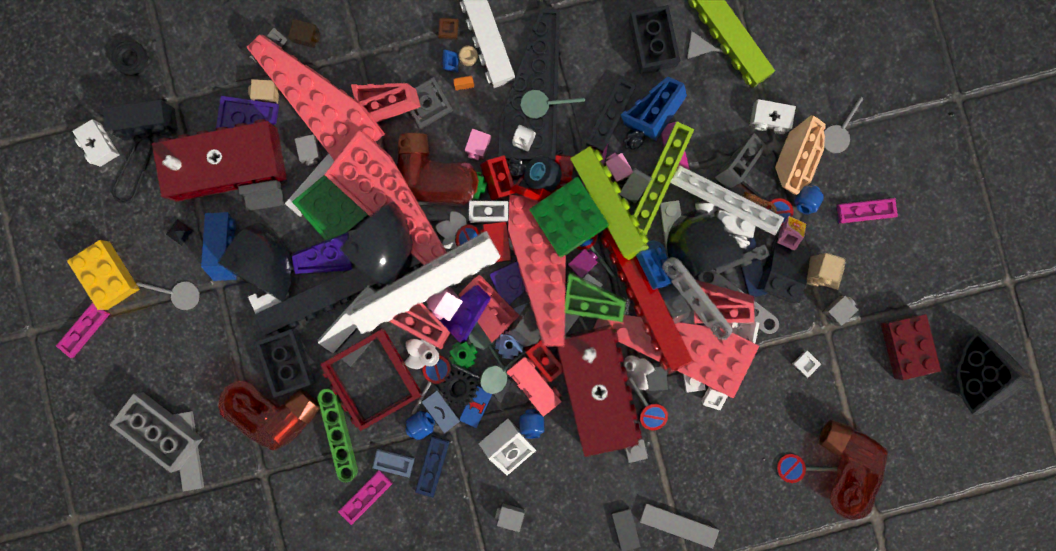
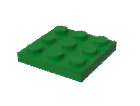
[292,175,368,241]
[529,177,610,258]

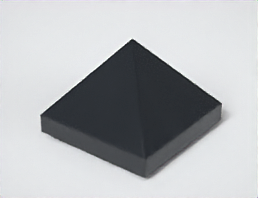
[166,219,193,246]

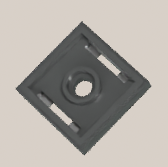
[410,77,453,129]

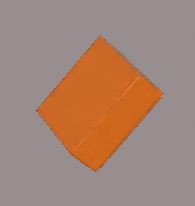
[453,76,474,90]

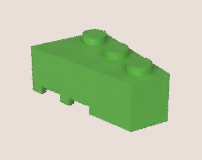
[565,272,626,322]

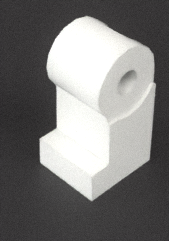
[512,125,536,152]
[248,292,289,314]

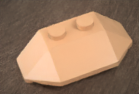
[775,115,825,195]

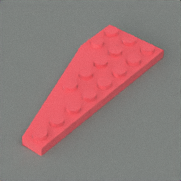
[247,35,385,161]
[324,130,447,265]
[508,195,566,346]
[593,315,759,399]

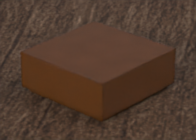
[438,18,458,39]

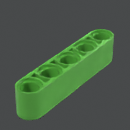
[318,388,358,482]

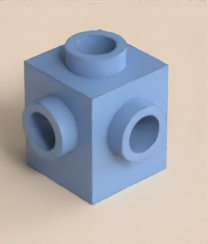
[495,331,523,359]

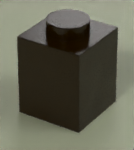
[288,19,320,48]

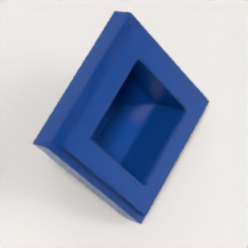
[442,49,458,72]

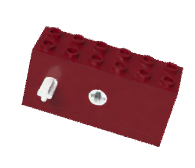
[152,119,287,202]
[558,325,642,457]

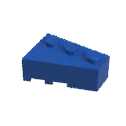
[621,77,687,141]
[201,212,236,281]

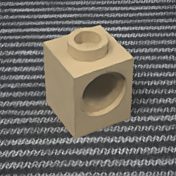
[248,79,279,104]

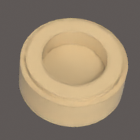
[458,46,478,66]

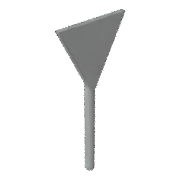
[687,31,724,59]

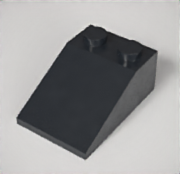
[757,236,811,303]

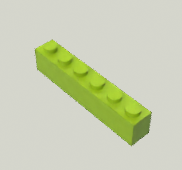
[688,0,775,88]
[633,122,694,235]
[570,146,649,260]

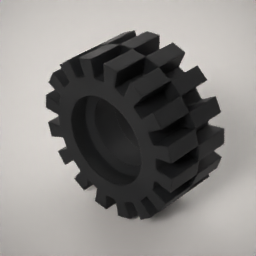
[441,371,479,406]

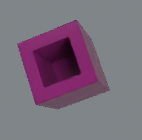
[567,249,598,277]

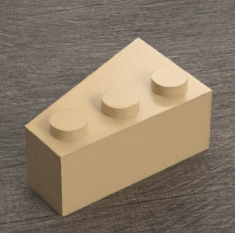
[807,253,845,290]

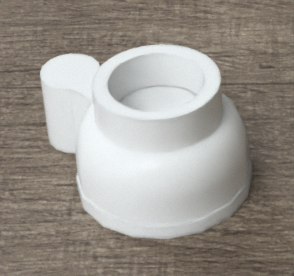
[695,201,724,217]

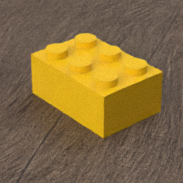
[67,240,139,310]

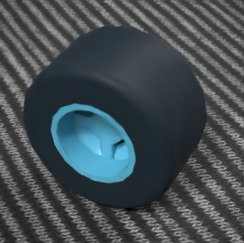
[524,155,562,192]

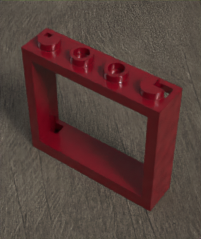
[320,327,422,431]

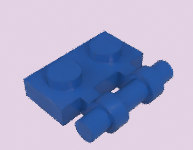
[636,247,673,290]

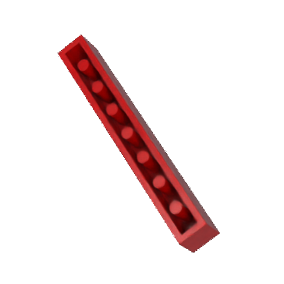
[601,229,693,374]

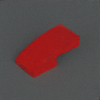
[551,154,574,193]
[512,184,552,201]

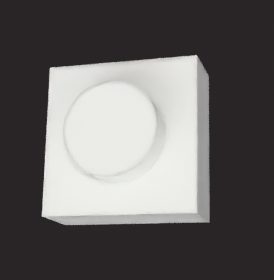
[792,350,821,378]
[701,387,728,410]

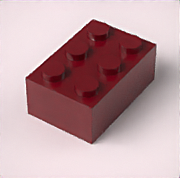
[880,314,941,380]

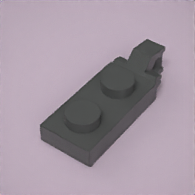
[716,244,769,275]

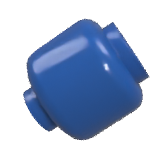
[795,185,824,214]
[519,409,545,439]
[405,411,435,440]

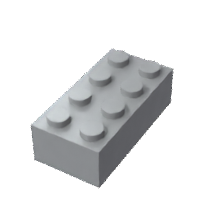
[110,392,203,473]

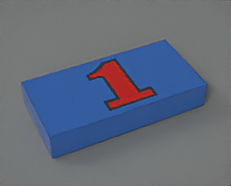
[459,385,492,428]

